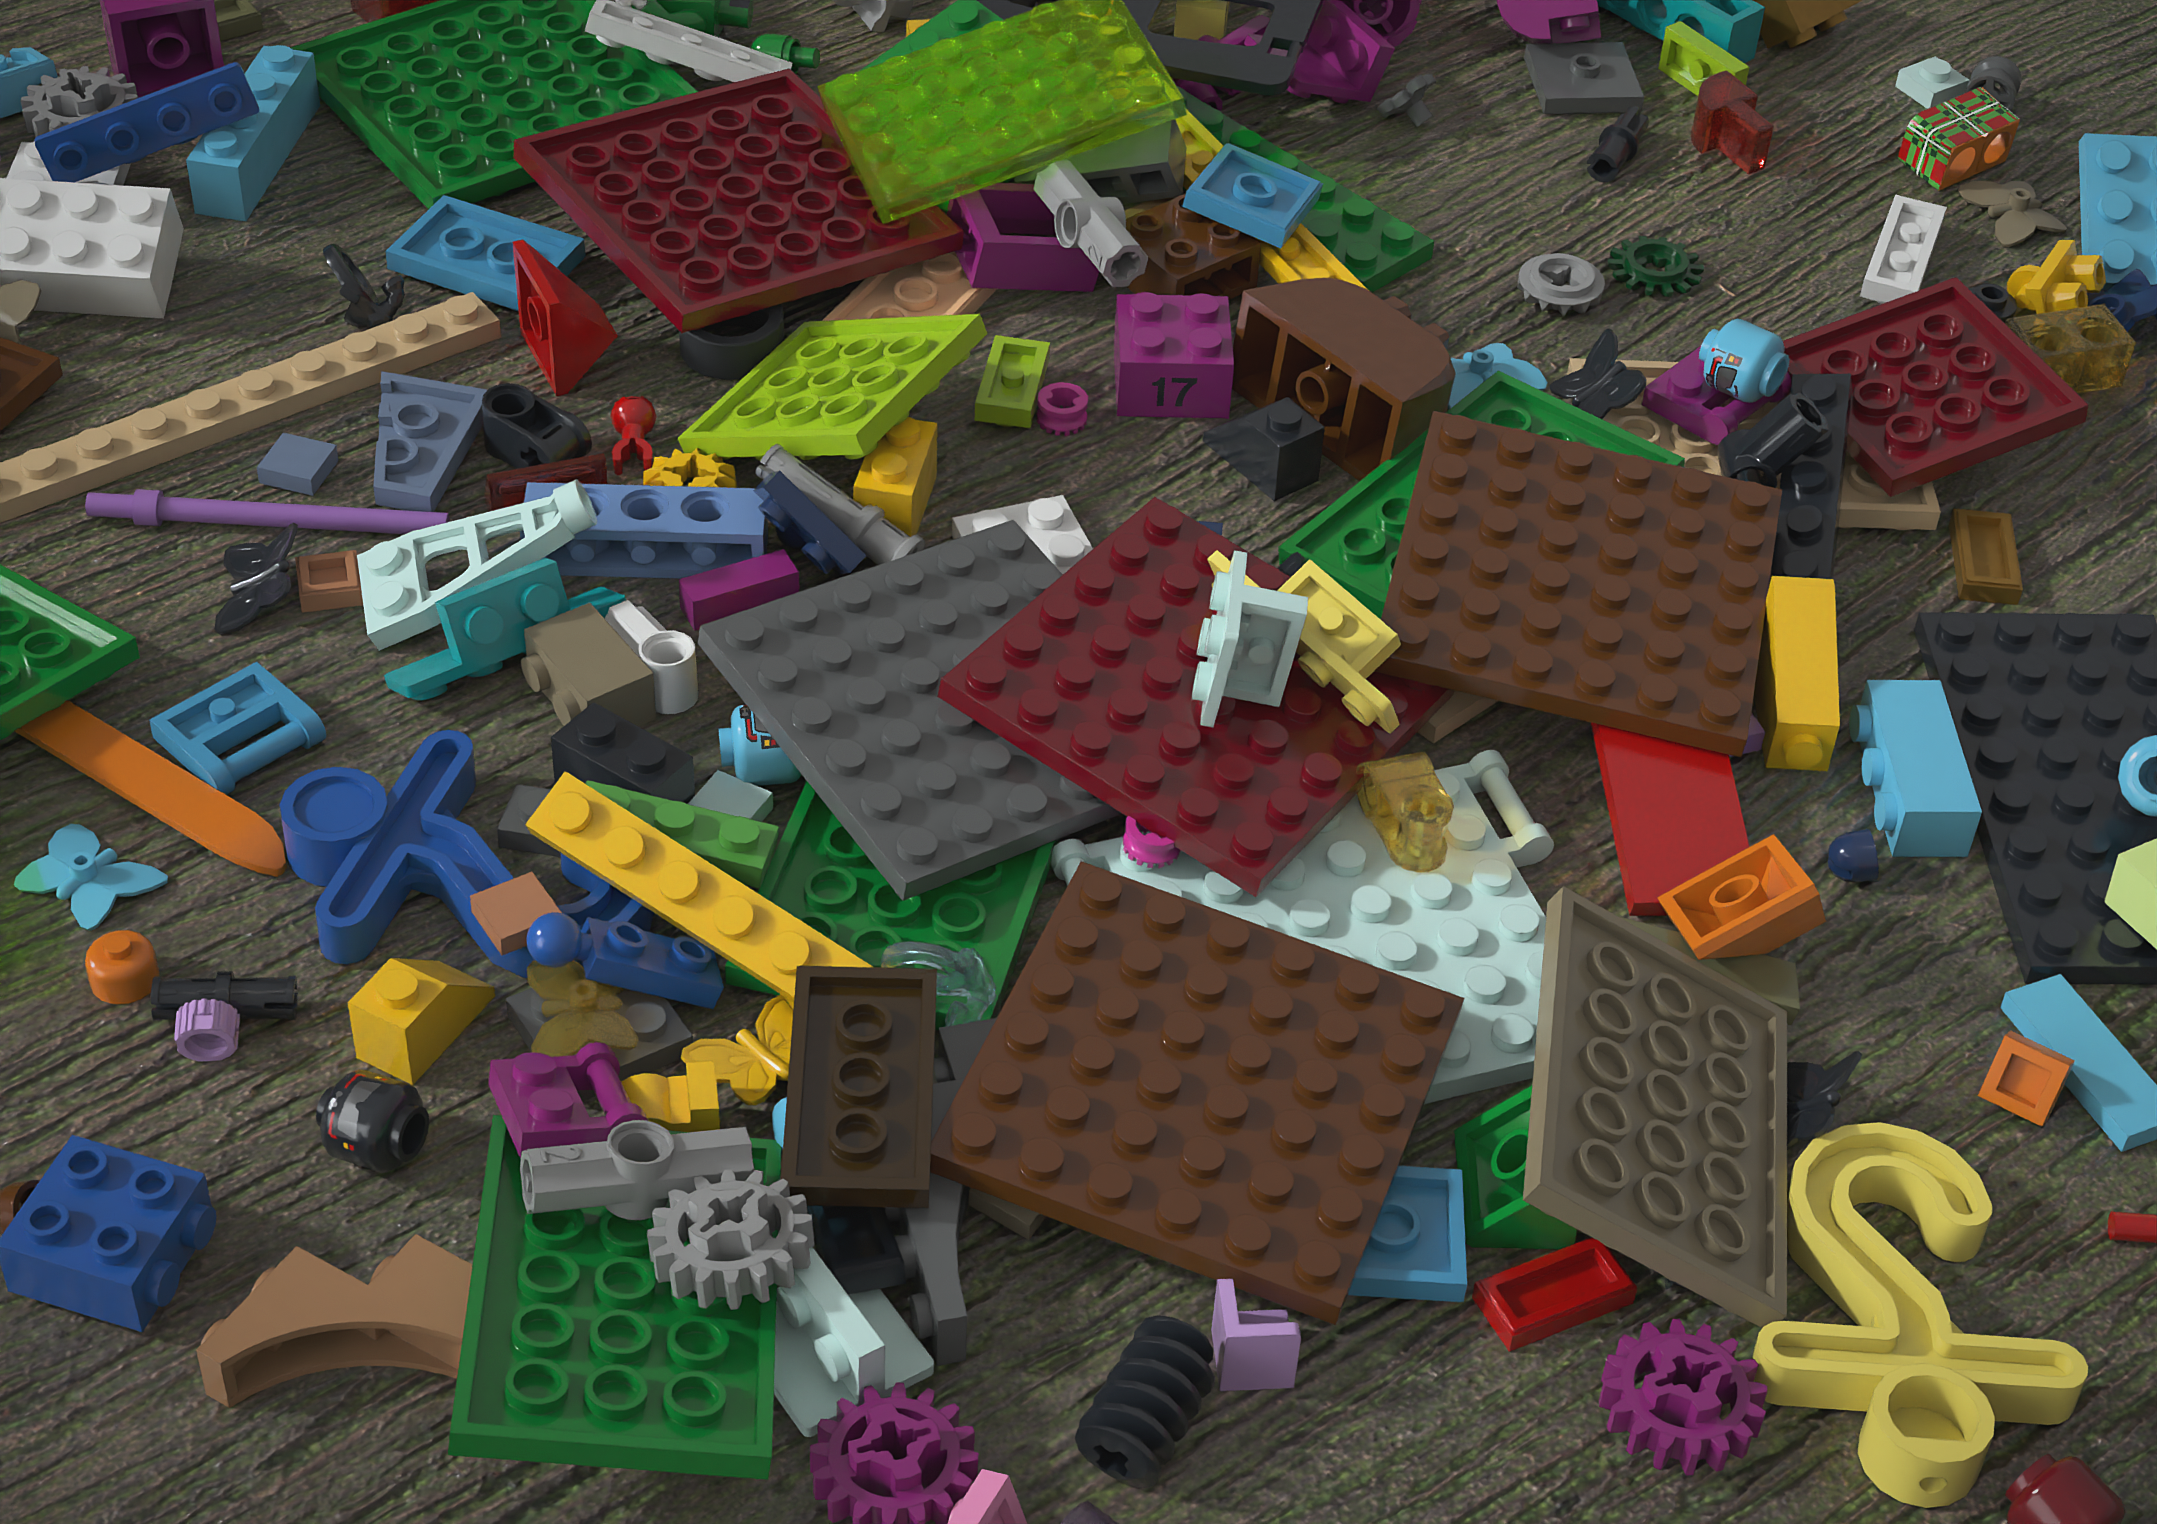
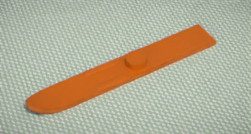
[15,700,287,877]

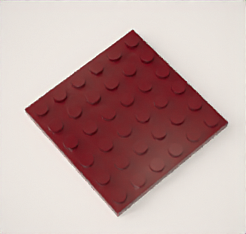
[513,68,964,333]
[937,497,1455,897]

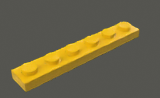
[525,771,873,1002]

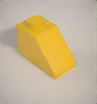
[347,958,496,1085]

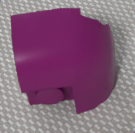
[1496,0,1601,44]

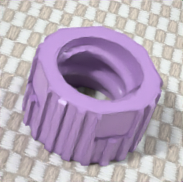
[174,998,240,1061]

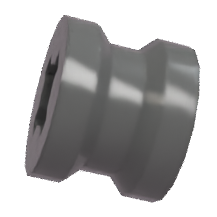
[1965,56,2022,111]

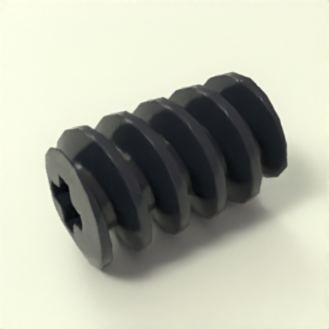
[1075,1315,1215,1488]

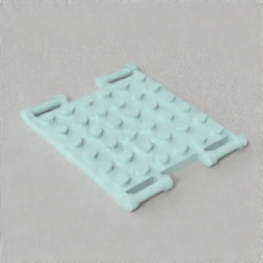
[1051,750,1554,1104]

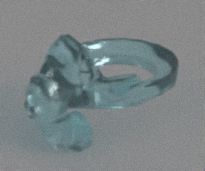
[881,941,996,1027]

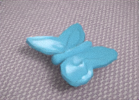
[1448,343,1548,409]
[14,824,168,931]

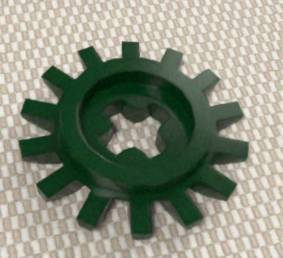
[1608,236,1704,297]

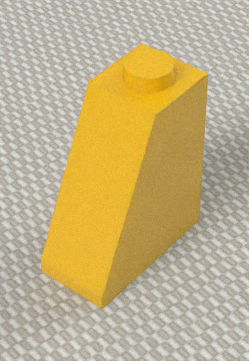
[1754,576,1840,771]

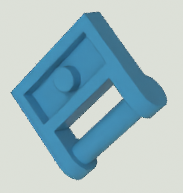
[149,662,326,795]

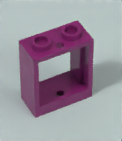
[947,181,1099,292]

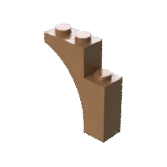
[196,1234,472,1408]

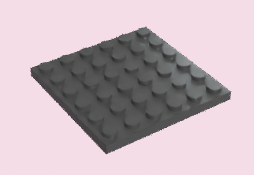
[698,520,1122,901]

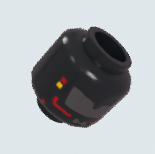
[316,1069,429,1173]

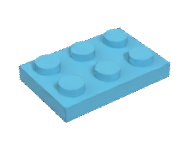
[2079,133,2157,291]

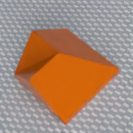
[1657,834,1826,960]

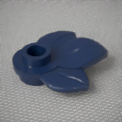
[2080,269,2157,343]

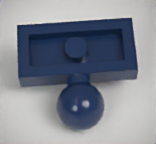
[753,470,867,574]

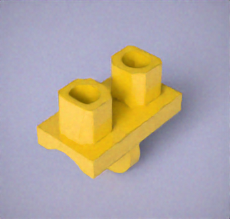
[2007,240,2106,336]

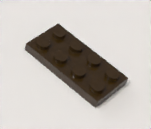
[780,966,937,1208]

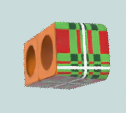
[1898,87,2020,191]

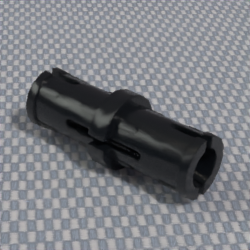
[151,971,298,1022]

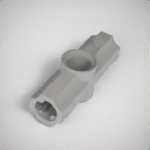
[1033,160,1148,287]
[520,1120,755,1220]

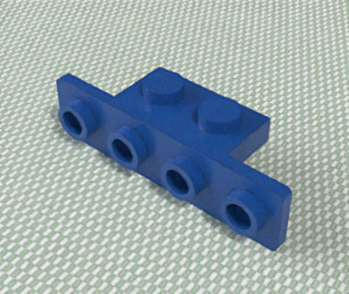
[34,62,259,183]

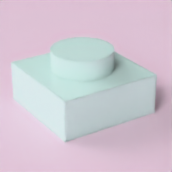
[1895,56,1970,109]

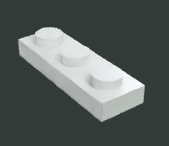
[1860,195,1947,304]

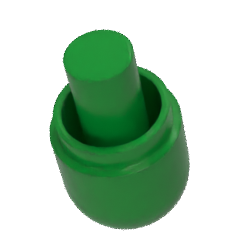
[750,34,820,74]

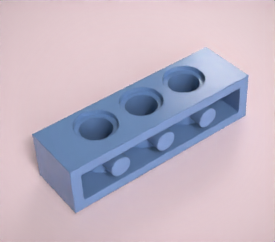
[520,482,768,579]

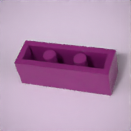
[678,549,799,631]

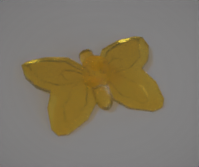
[527,960,638,1057]

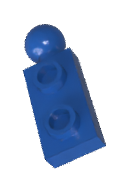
[526,912,724,1009]

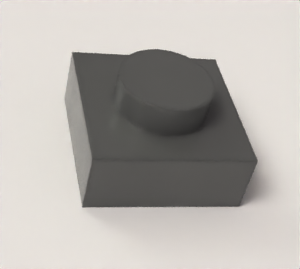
[497,784,560,857]

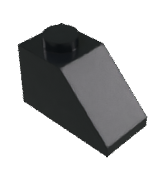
[1203,397,1325,501]

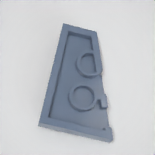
[373,371,487,512]

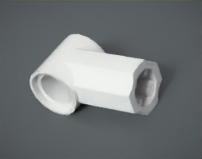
[604,600,699,714]

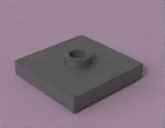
[1524,42,1644,114]

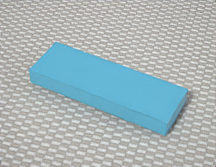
[2000,974,2157,1152]

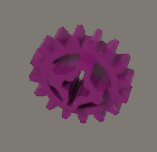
[1598,1319,1768,1475]
[810,1382,979,1524]

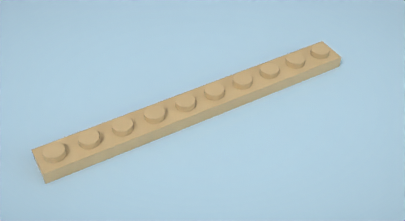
[0,292,501,523]

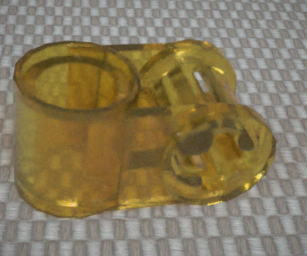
[1356,752,1454,872]

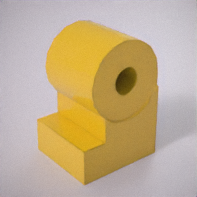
[621,1060,720,1132]

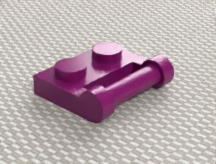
[1641,346,1792,445]
[488,1042,649,1158]

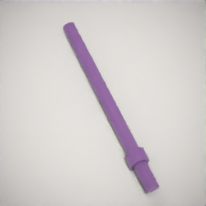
[85,489,450,534]

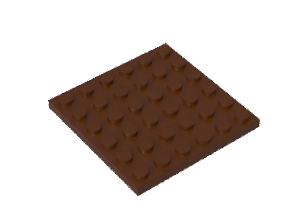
[1374,411,1782,757]
[930,861,1465,1325]

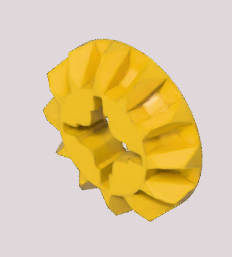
[643,448,737,488]

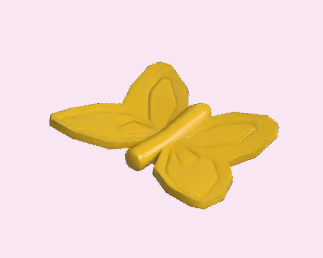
[681,994,794,1105]

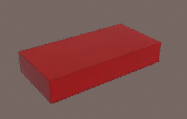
[1472,1237,1637,1352]

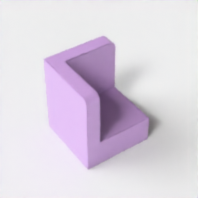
[1211,1279,1301,1391]

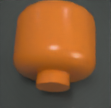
[85,930,160,1004]

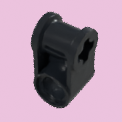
[482,383,592,482]

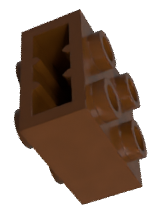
[1126,194,1261,300]

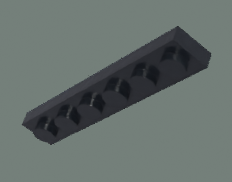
[1768,373,1852,589]

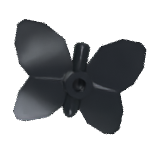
[1549,329,1647,419]
[214,523,298,635]
[1787,1051,1862,1150]

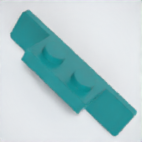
[384,558,626,700]

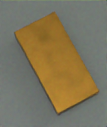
[1949,509,2023,605]

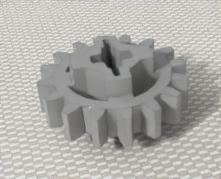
[21,66,138,138]
[647,1169,814,1309]

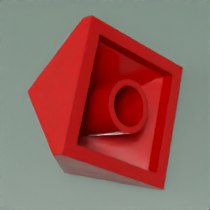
[512,239,618,397]

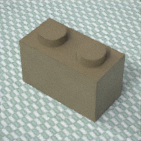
[521,602,656,727]

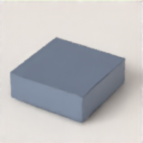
[257,433,339,496]

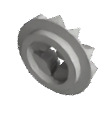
[1517,253,1605,316]

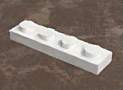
[585,0,793,82]

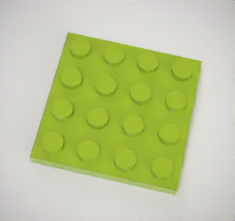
[678,314,988,461]

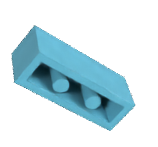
[1849,680,1982,857]

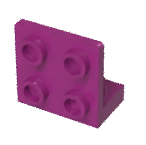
[1244,0,1395,104]

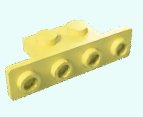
[1207,550,1401,734]

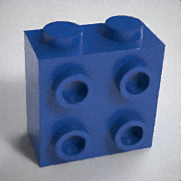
[0,1135,217,1332]

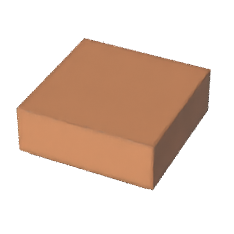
[295,550,363,613]
[470,871,562,956]

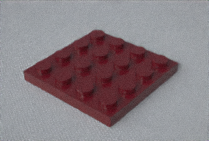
[1783,277,2089,497]

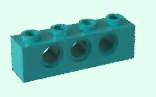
[1597,0,1765,63]

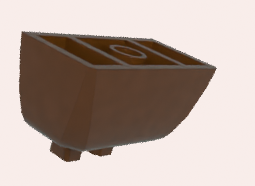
[1232,278,1456,481]

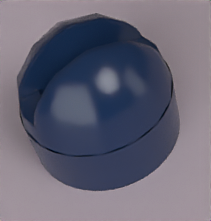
[1828,829,1879,883]

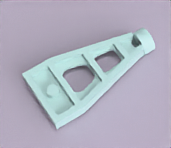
[357,479,597,651]

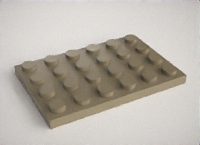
[1523,886,1787,1328]

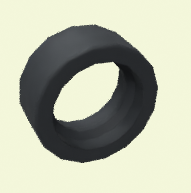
[679,304,784,380]

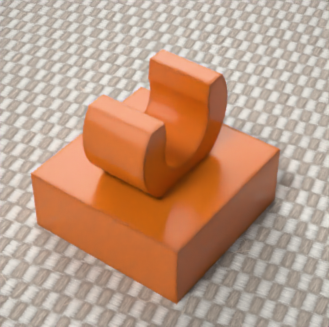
[1978,1030,2075,1127]

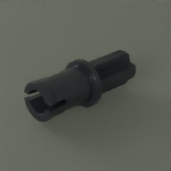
[1587,106,1649,182]

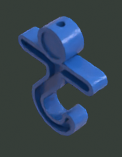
[280,730,654,981]

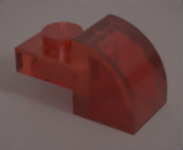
[1691,70,1774,174]

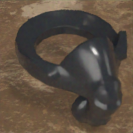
[323,244,405,328]

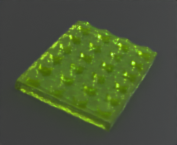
[817,0,1187,224]

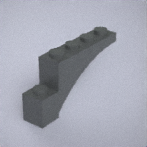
[883,1018,997,1366]

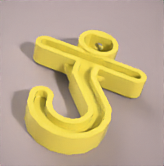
[1751,1122,2088,1508]

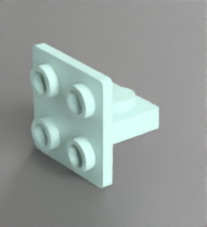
[1192,550,1308,727]
[774,1247,934,1437]

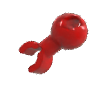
[610,396,657,475]

